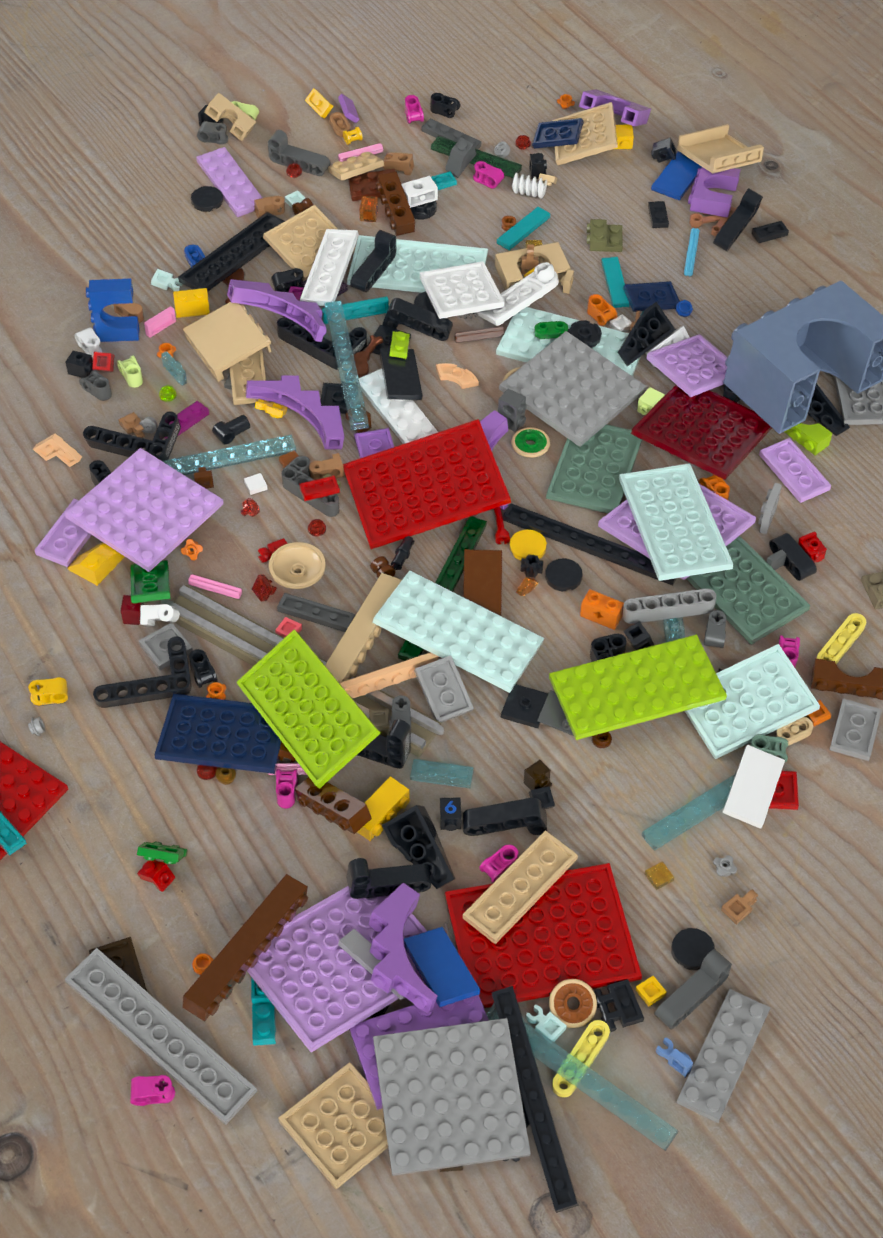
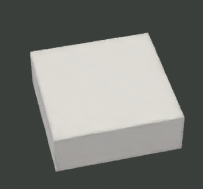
[609,314,632,332]
[244,473,268,495]

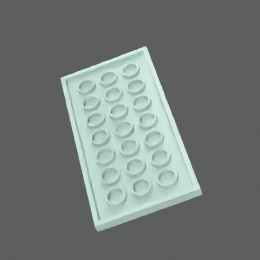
[347,235,488,293]
[496,307,641,377]
[619,464,733,581]
[373,570,544,693]

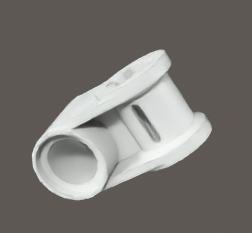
[74,327,103,359]

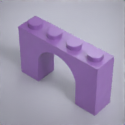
[579,89,651,126]
[688,167,741,218]

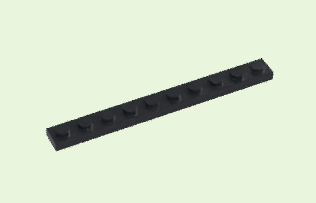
[503,503,677,586]
[492,986,579,1213]

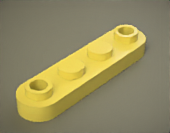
[817,613,866,664]
[552,1020,610,1097]

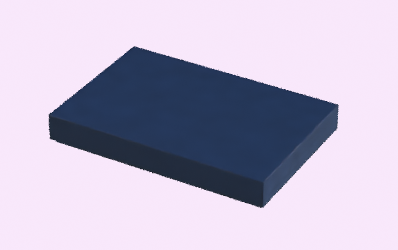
[532,118,584,149]
[623,281,680,312]

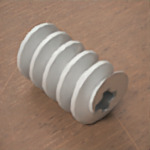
[512,173,547,199]

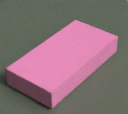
[144,306,176,338]

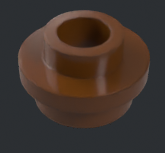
[592,732,612,748]

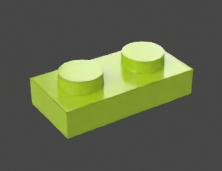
[389,331,410,359]

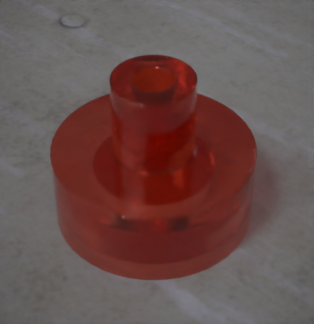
[241,498,260,517]

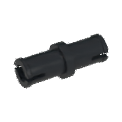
[391,536,415,570]

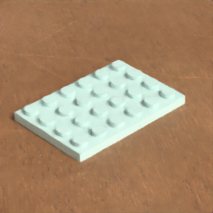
[685,644,820,759]

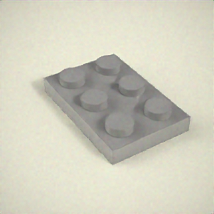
[414,655,474,723]
[829,699,882,761]

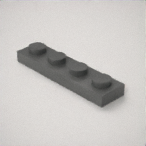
[422,118,482,151]
[277,593,355,632]

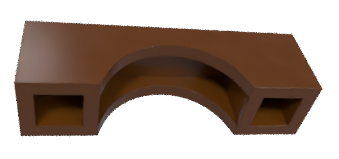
[811,658,883,700]

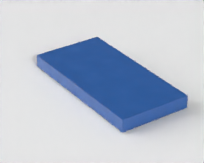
[651,151,702,201]
[403,927,480,1008]

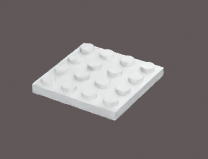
[420,261,504,319]

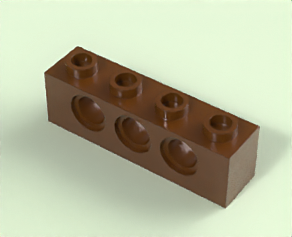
[376,171,415,236]
[295,777,372,834]

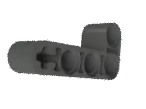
[268,130,331,176]
[281,456,340,517]
[655,949,732,1030]

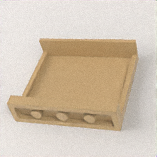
[677,124,764,174]
[183,302,272,382]

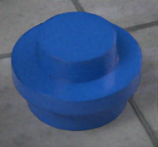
[676,300,693,317]

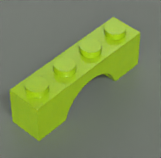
[784,423,832,455]

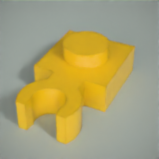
[254,399,288,418]

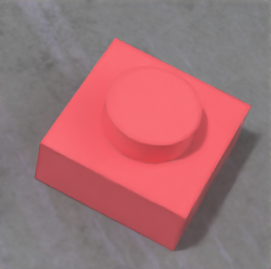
[275,617,302,638]

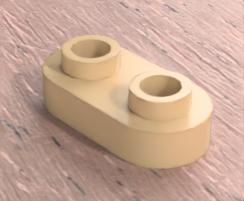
[776,717,813,746]

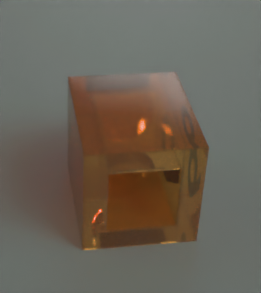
[359,196,378,222]

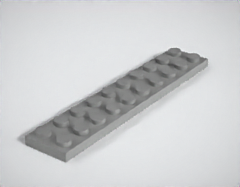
[65,948,257,1125]

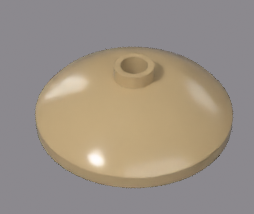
[269,542,326,589]

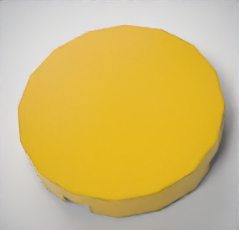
[509,529,547,561]

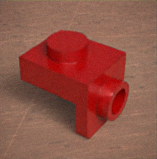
[137,860,175,892]

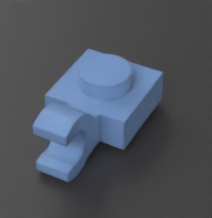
[656,1038,693,1077]

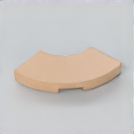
[436,363,479,389]

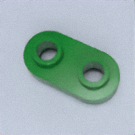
[534,321,568,339]

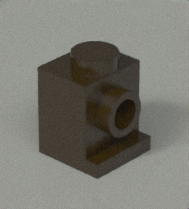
[524,760,552,790]

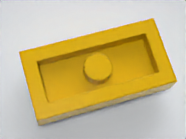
[305,88,334,119]

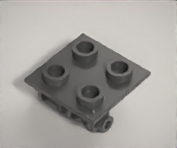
[537,690,574,736]

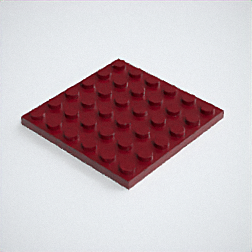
[631,385,772,480]

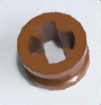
[502,216,516,231]

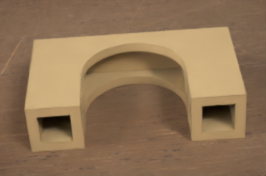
[495,242,571,290]

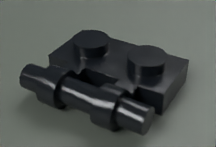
[594,979,644,1032]

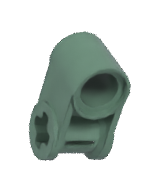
[750,734,788,763]

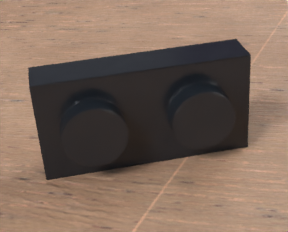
[648,201,669,228]
[752,221,789,243]

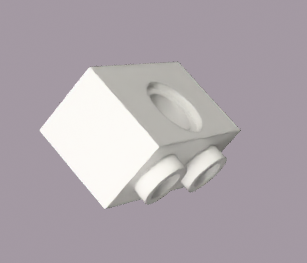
[401,176,438,208]

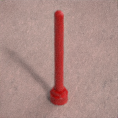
[494,507,510,545]

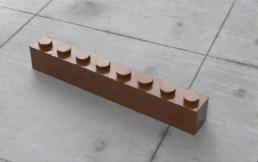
[183,874,308,1022]

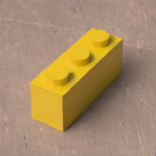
[357,776,410,841]

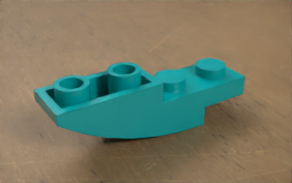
[251,977,276,1046]

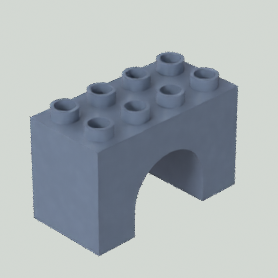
[723,281,883,434]

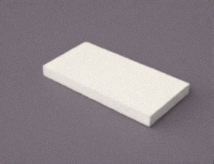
[722,745,785,829]

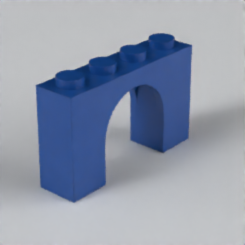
[86,278,140,342]

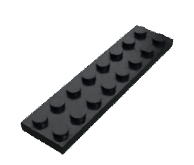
[178,212,285,292]

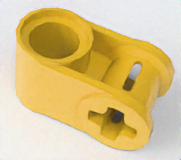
[28,677,68,706]

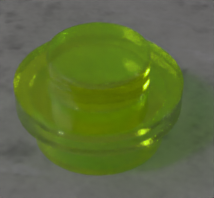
[159,385,177,402]

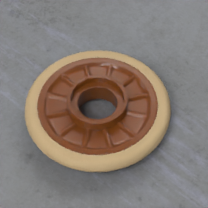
[549,979,597,1028]

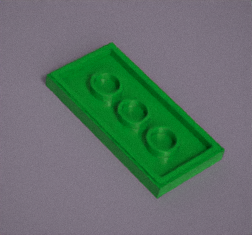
[130,560,171,603]

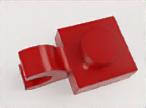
[258,538,288,563]

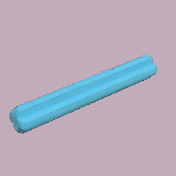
[684,228,700,276]

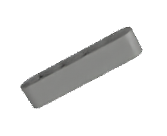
[623,589,716,624]

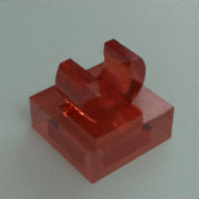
[251,574,277,602]

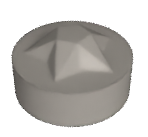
[494,141,510,158]

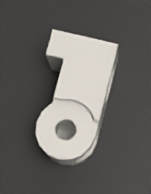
[140,604,180,626]

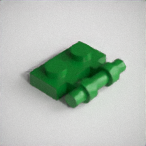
[137,841,188,864]

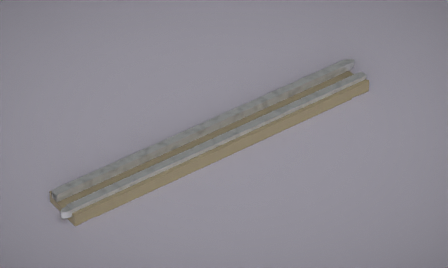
[161,585,444,757]

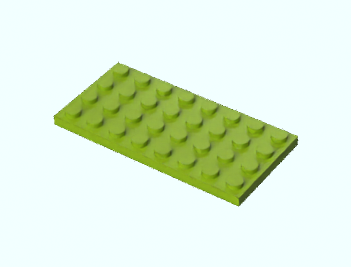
[236,629,380,789]
[549,634,727,740]

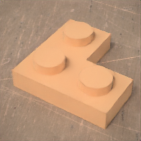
[33,434,82,467]

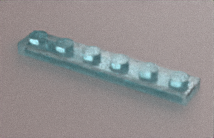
[642,774,736,851]

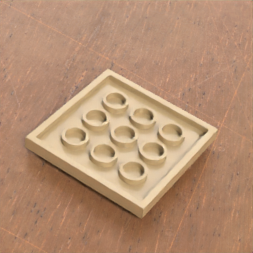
[552,102,618,165]
[263,205,355,282]
[278,1062,388,1189]

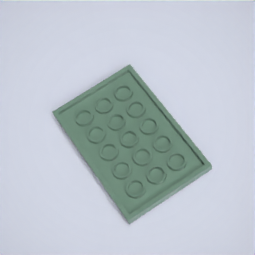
[546,424,642,514]
[686,536,810,645]

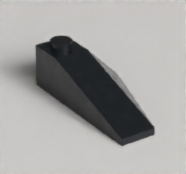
[617,302,676,366]
[808,383,850,436]
[382,805,455,889]

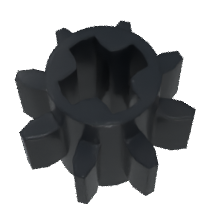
[520,555,543,578]

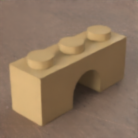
[204,93,256,141]

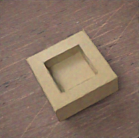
[538,173,557,186]
[561,269,574,294]

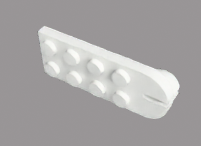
[477,262,559,326]

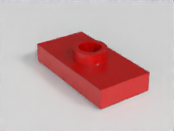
[299,475,340,501]

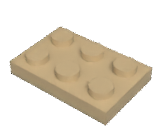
[328,152,384,181]

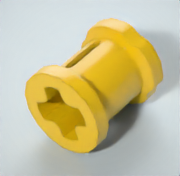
[343,127,363,145]

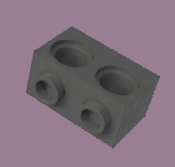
[498,388,527,432]

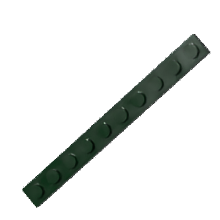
[398,516,487,661]

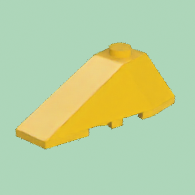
[67,542,125,586]

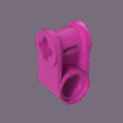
[405,95,424,124]
[473,161,504,189]
[778,635,800,668]
[276,769,298,809]
[479,845,518,883]
[130,1075,175,1106]

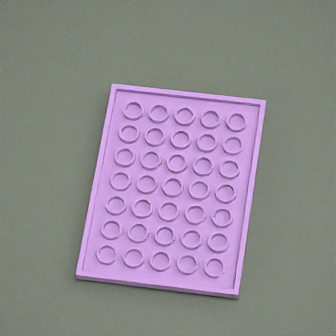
[247,886,427,1052]

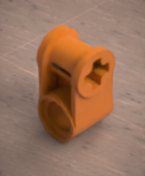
[587,294,618,326]
[699,474,730,500]

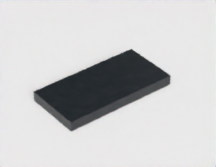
[379,348,423,400]

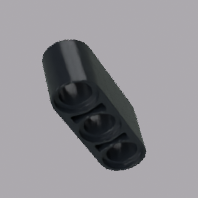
[769,533,817,581]

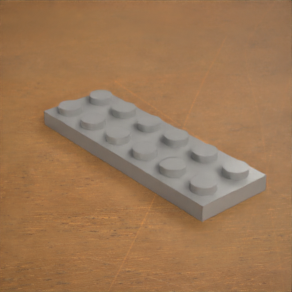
[677,989,770,1123]

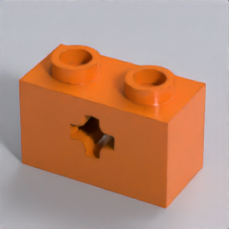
[580,589,624,630]

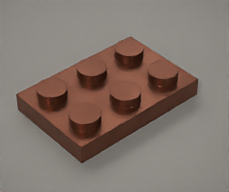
[348,169,395,201]

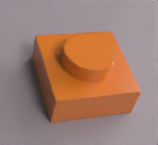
[806,700,831,727]

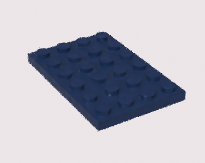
[154,694,282,774]

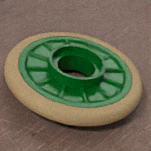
[511,427,550,458]

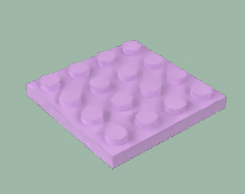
[646,334,727,397]

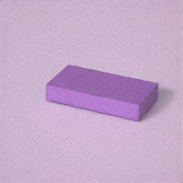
[338,94,360,123]

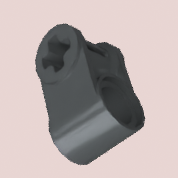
[197,121,229,144]
[79,370,112,401]
[704,610,726,648]
[390,695,411,728]

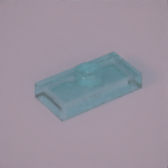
[161,351,187,386]

